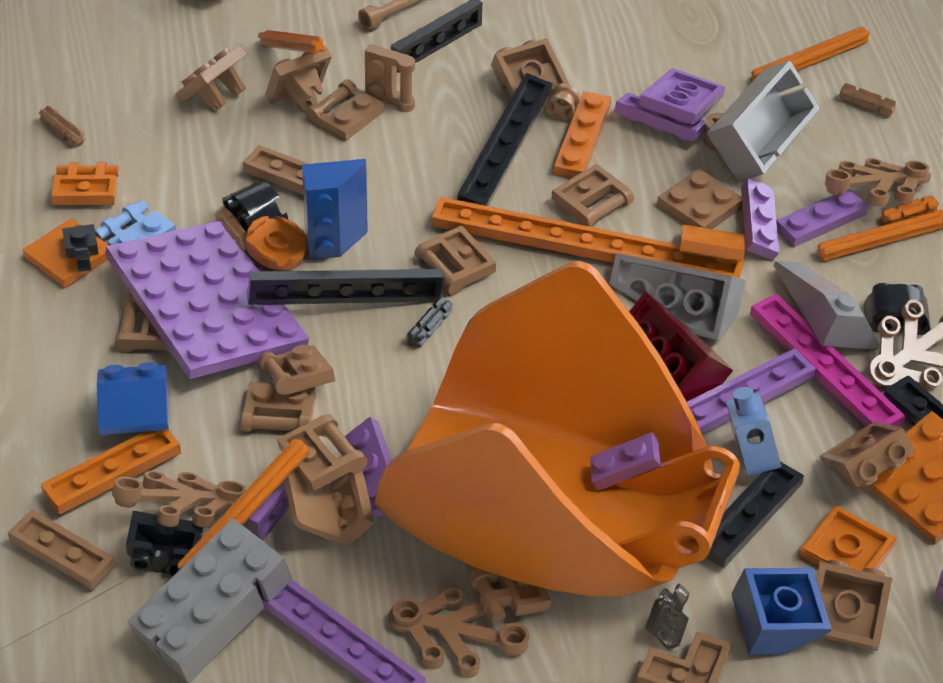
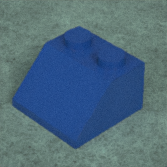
[96,362,170,435]
[731,568,832,655]

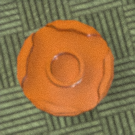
[245,216,308,271]

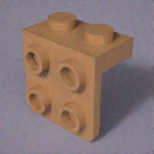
[284,470,375,547]

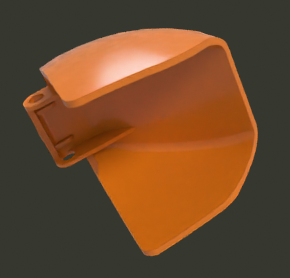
[375,261,740,597]

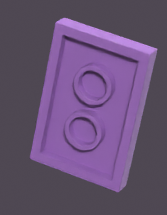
[638,68,725,125]

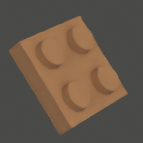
[657,168,743,229]

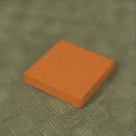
[22,218,109,288]
[680,224,745,262]
[799,505,897,571]

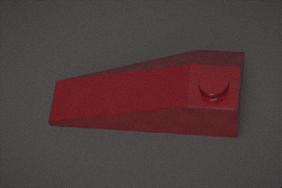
[629,291,734,402]

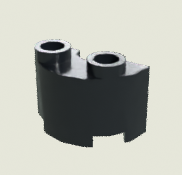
[222,181,289,232]
[864,283,931,335]
[126,511,203,576]

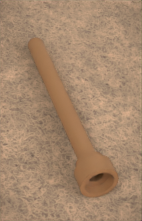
[358,0,421,31]

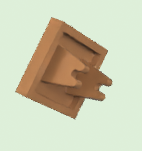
[175,45,247,111]
[265,47,332,113]

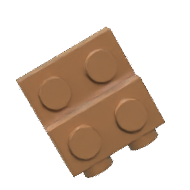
[491,38,570,98]
[820,421,915,488]
[816,560,892,651]

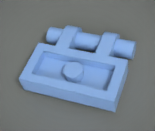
[95,200,176,246]

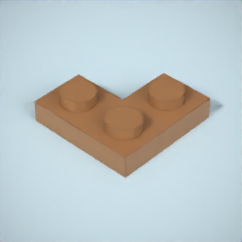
[636,632,732,683]

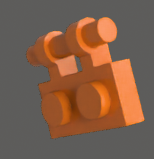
[51,162,119,205]

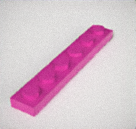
[750,293,905,427]

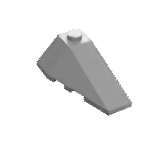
[609,253,746,340]
[773,261,880,350]

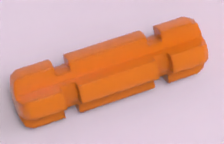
[881,195,939,225]

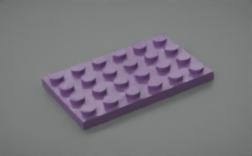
[105,221,309,379]

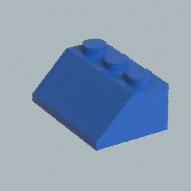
[302,159,368,260]

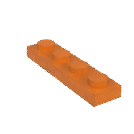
[553,91,612,179]
[41,430,181,515]

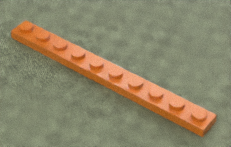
[432,197,744,278]

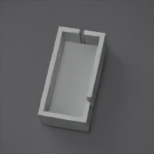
[707,60,820,182]
[128,518,292,683]

